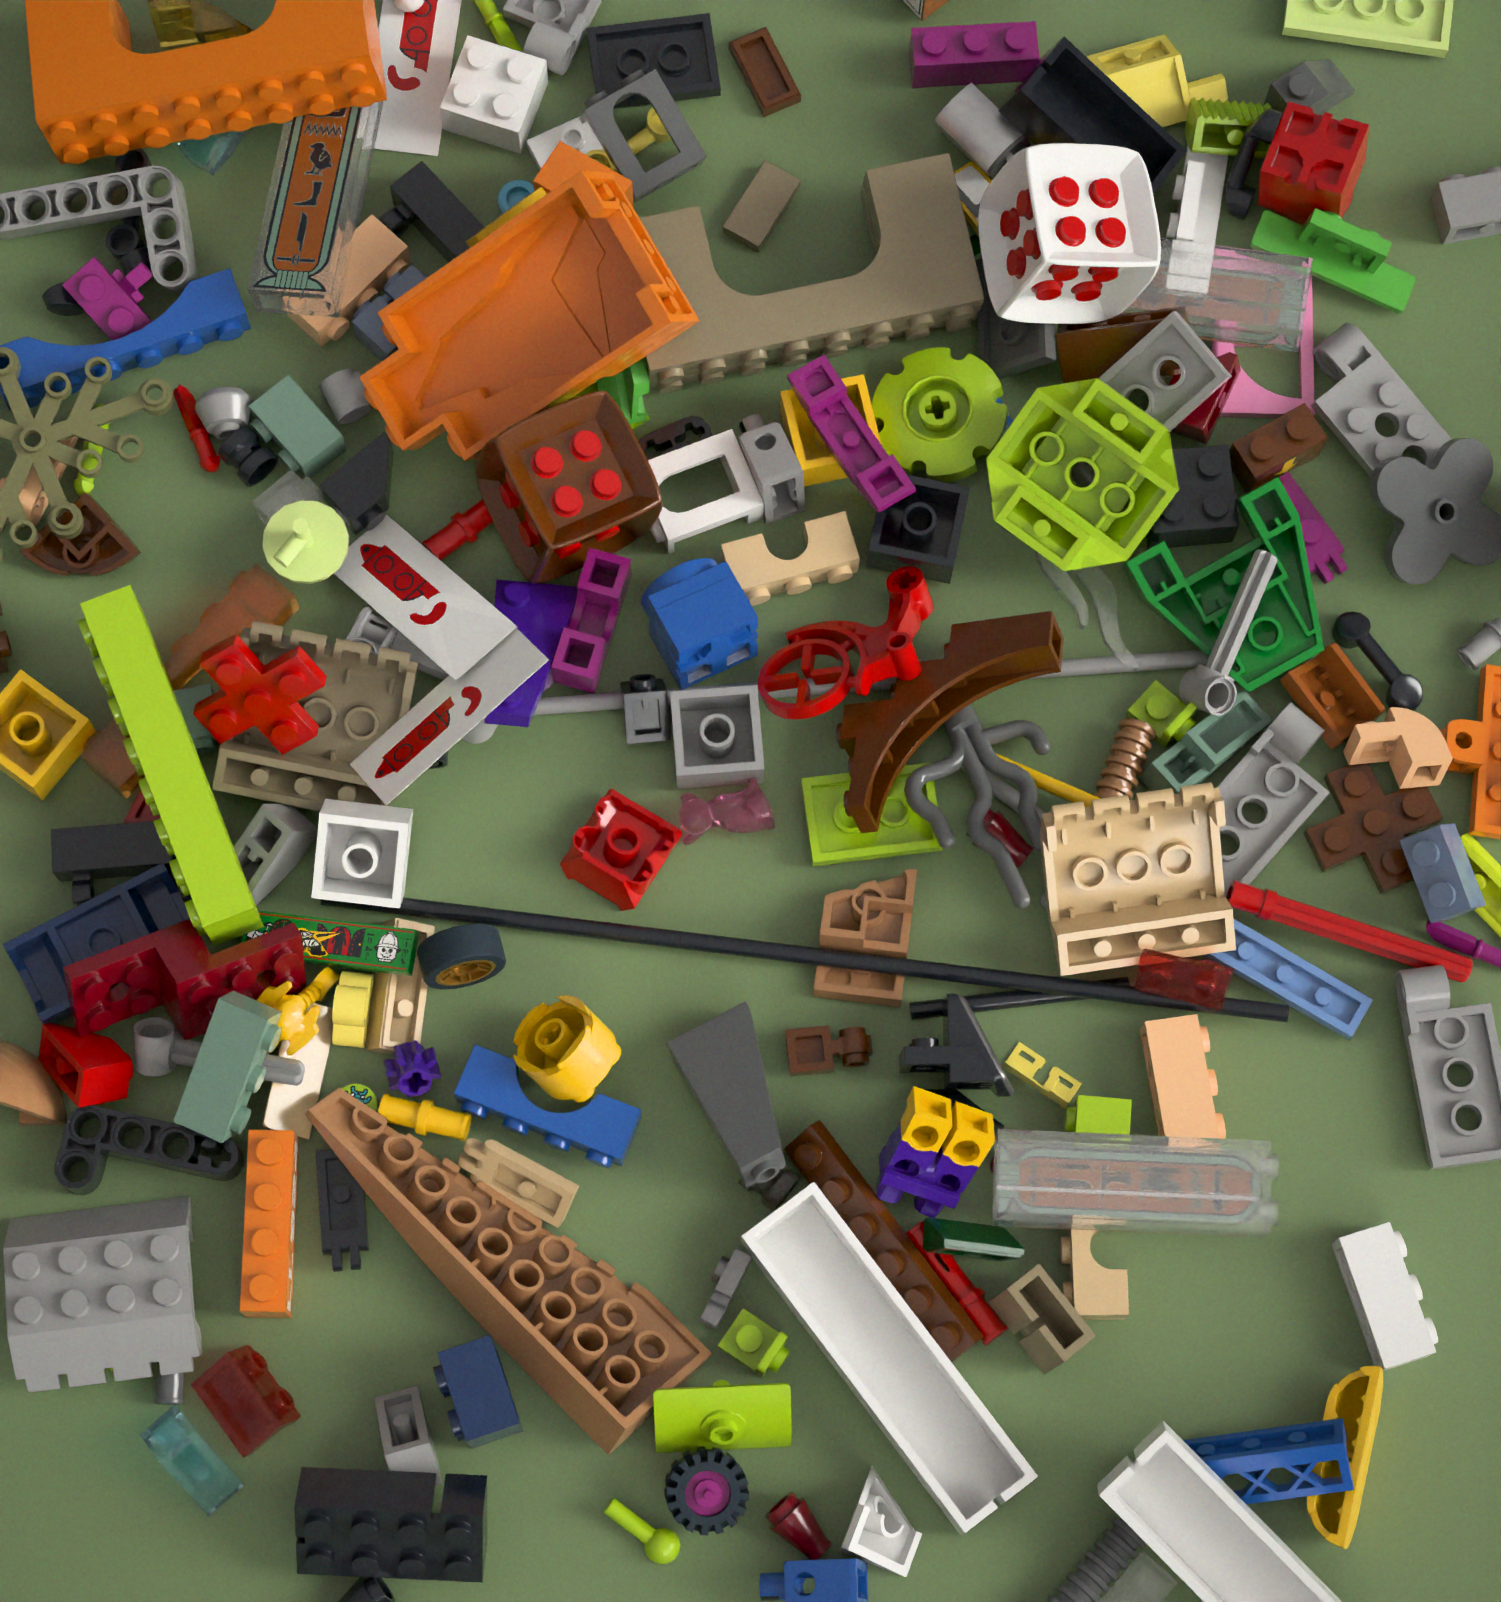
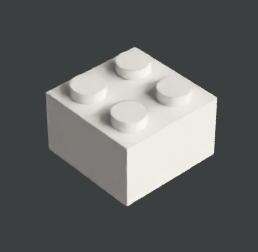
[440,35,548,154]
[311,799,413,908]

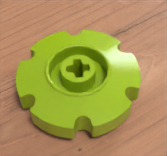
[872,347,1008,482]

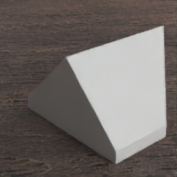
[839,1466,922,1577]

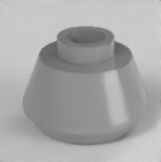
[195,387,253,440]

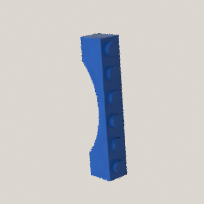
[0,268,251,410]

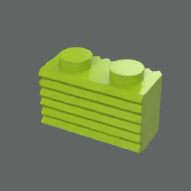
[1185,97,1272,158]

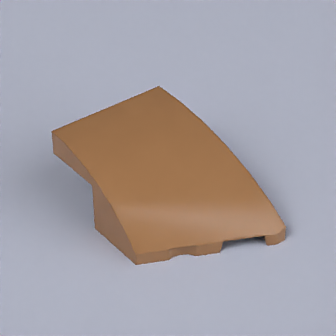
[813,869,917,1008]

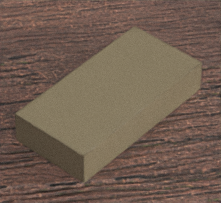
[723,160,801,253]

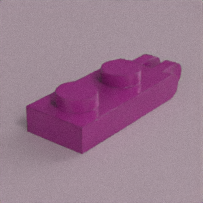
[1279,472,1347,584]

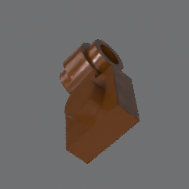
[785,1025,873,1077]

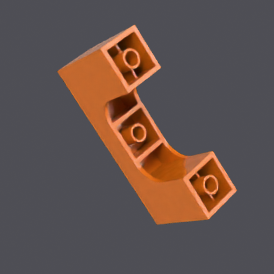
[25,0,387,165]

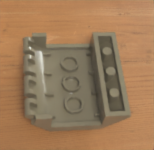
[212,621,418,811]

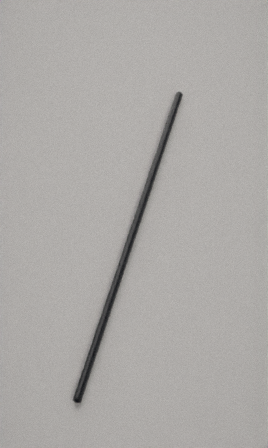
[321,897,1289,1023]

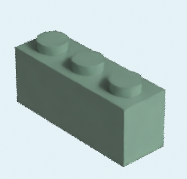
[173,990,282,1143]

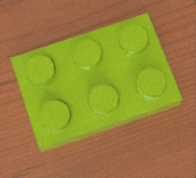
[801,762,943,867]

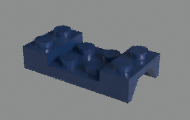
[3,863,207,1024]

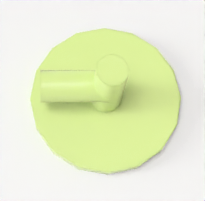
[262,500,349,584]

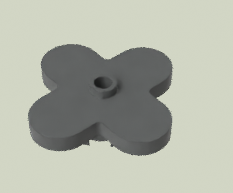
[1369,438,1501,584]

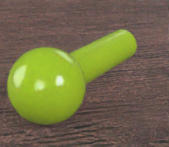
[602,1497,681,1564]

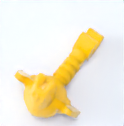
[257,966,340,1056]

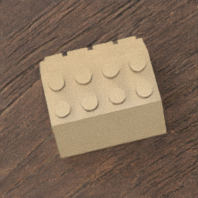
[1040,782,1236,976]

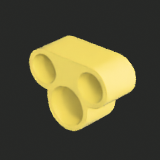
[332,971,374,1048]

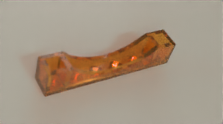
[80,564,299,799]

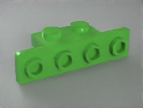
[1249,208,1416,314]

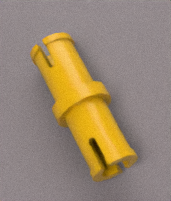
[378,1093,472,1142]

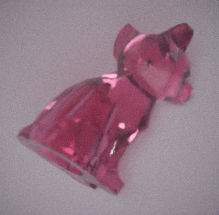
[679,778,775,845]

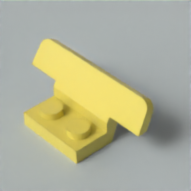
[1087,34,1228,127]

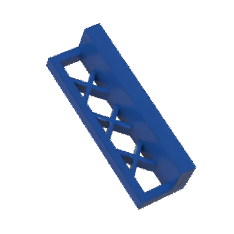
[1183,1418,1354,1504]

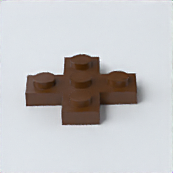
[1304,763,1443,894]

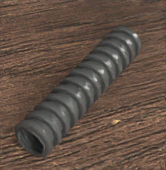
[1047,1517,1147,1602]

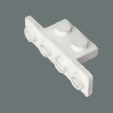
[1165,145,1228,301]

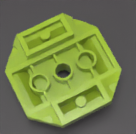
[986,378,1179,572]

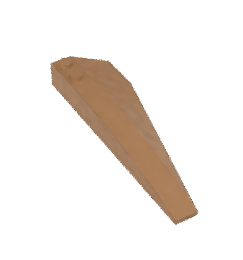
[306,1088,712,1455]

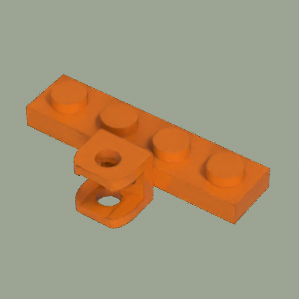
[1440,664,1501,840]

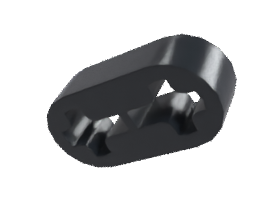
[638,416,712,460]

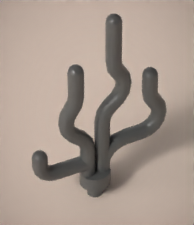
[904,706,1050,909]

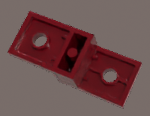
[63,919,306,1040]

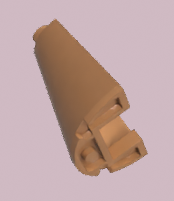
[0,1040,67,1126]

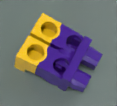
[876,1086,995,1218]

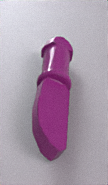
[1426,920,1501,968]

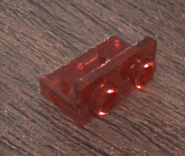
[1134,949,1234,1010]
[191,1345,301,1458]

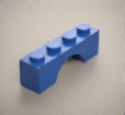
[454,1045,642,1168]

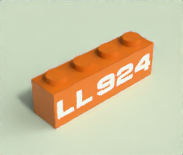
[240,1130,300,1318]

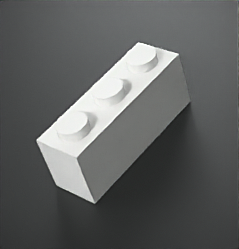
[1331,1222,1438,1371]

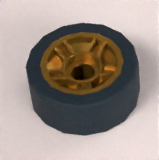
[417,923,506,990]

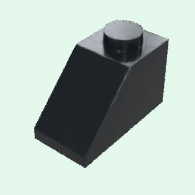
[319,432,394,536]

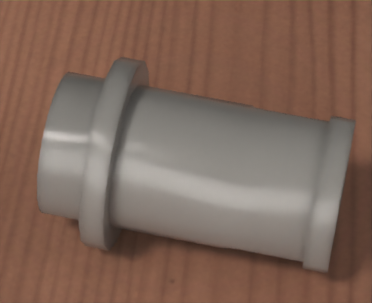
[1456,618,1501,671]

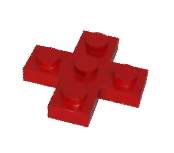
[193,634,327,755]

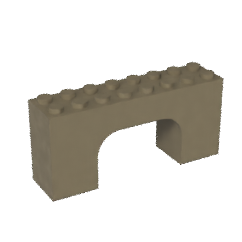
[640,153,984,394]

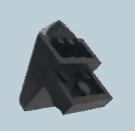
[899,993,1014,1097]

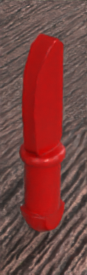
[173,384,220,473]

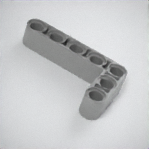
[0,166,198,293]

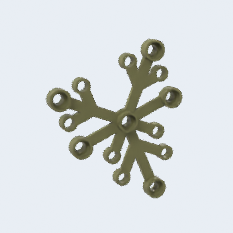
[0,347,174,562]

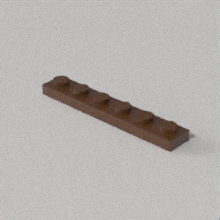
[784,1120,984,1362]

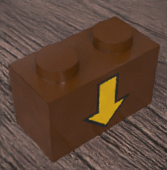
[1229,403,1328,493]

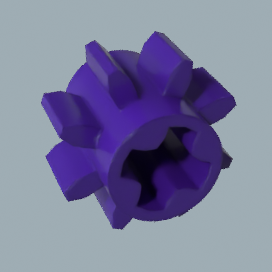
[383,1040,441,1097]

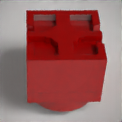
[1258,101,1369,226]

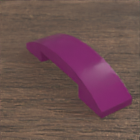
[787,354,916,513]

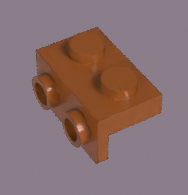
[1280,642,1385,750]

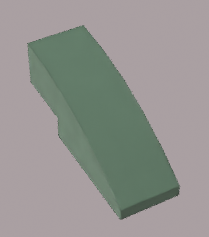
[1139,689,1272,794]

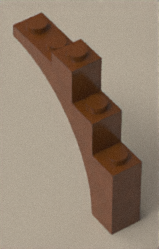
[836,611,1064,833]

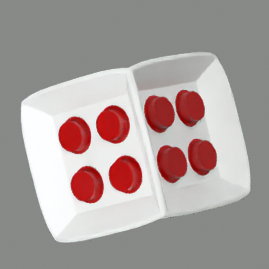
[978,143,1161,324]

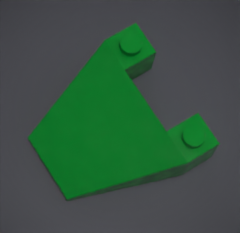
[1121,477,1324,693]

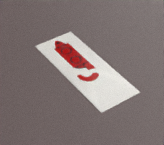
[360,0,462,156]
[334,514,517,681]
[350,628,549,805]

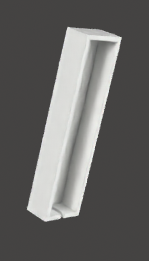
[741,1182,1038,1536]
[1097,1421,1342,1602]

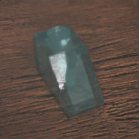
[140,1404,244,1516]

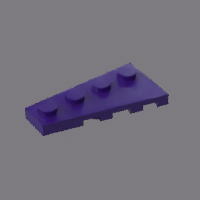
[484,579,577,727]

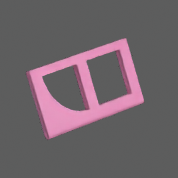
[1211,255,1315,418]

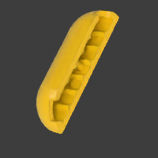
[1307,1366,1383,1549]

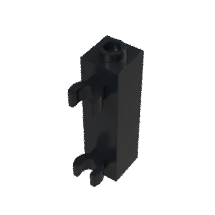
[379,161,484,263]
[51,821,192,906]

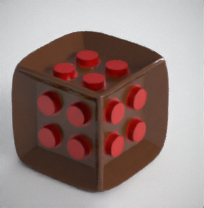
[475,391,663,584]

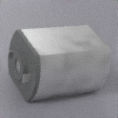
[935,83,1031,181]

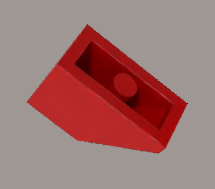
[38,1023,134,1108]

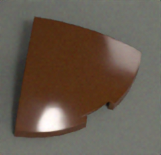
[20,492,141,576]

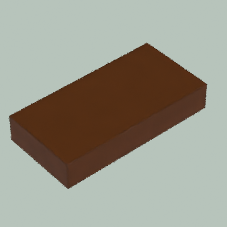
[729,27,801,117]

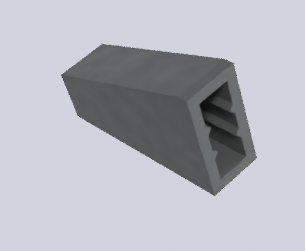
[667,1002,786,1188]

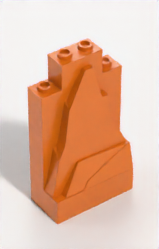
[359,170,700,461]

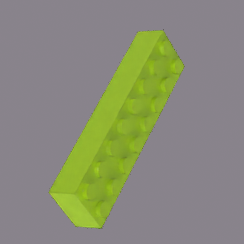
[77,585,264,946]

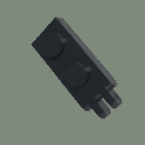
[316,1149,369,1272]

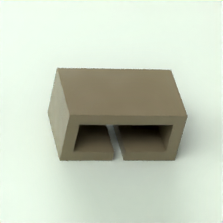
[988,1263,1096,1375]

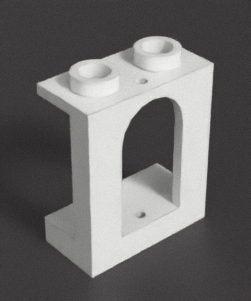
[648,429,764,554]

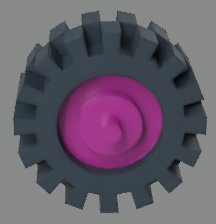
[664,1446,749,1536]

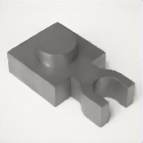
[700,1249,752,1329]

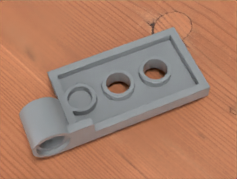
[503,0,603,76]
[1072,311,1232,486]
[1310,323,1452,478]
[1217,703,1330,897]
[1395,965,1501,1170]

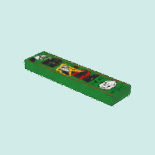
[241,910,420,976]

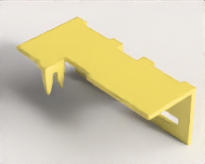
[1002,1042,1082,1109]

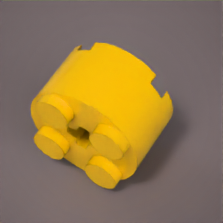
[513,995,621,1103]

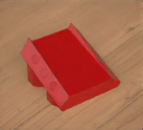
[560,789,682,911]

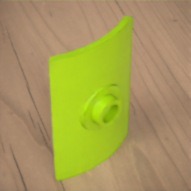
[653,1380,792,1453]

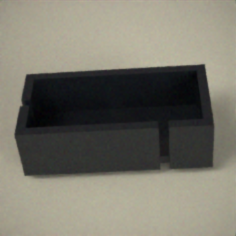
[998,36,1187,194]
[294,1467,487,1583]

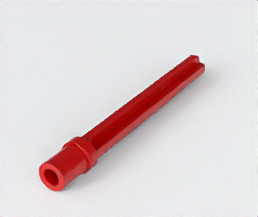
[1226,880,1473,983]

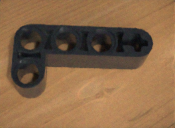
[54,1105,244,1195]

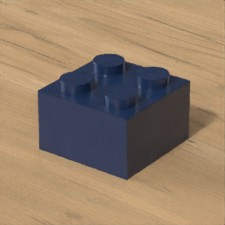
[433,1335,523,1449]

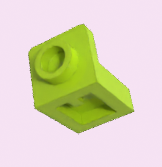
[1126,680,1198,748]
[718,1308,791,1378]

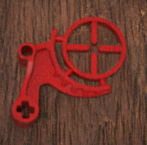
[757,566,934,720]

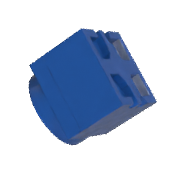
[641,558,758,691]

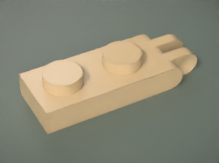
[457,1138,579,1228]

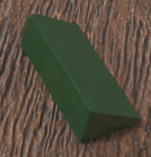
[923,1217,1024,1262]

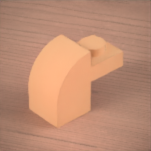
[1343,707,1453,789]

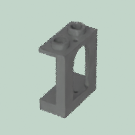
[579,69,707,204]

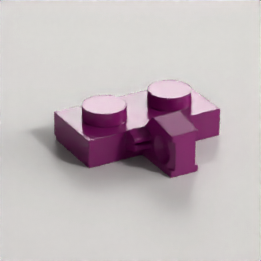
[62,256,153,340]

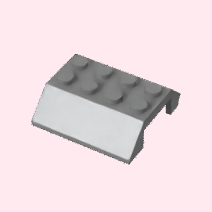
[3,1196,202,1393]

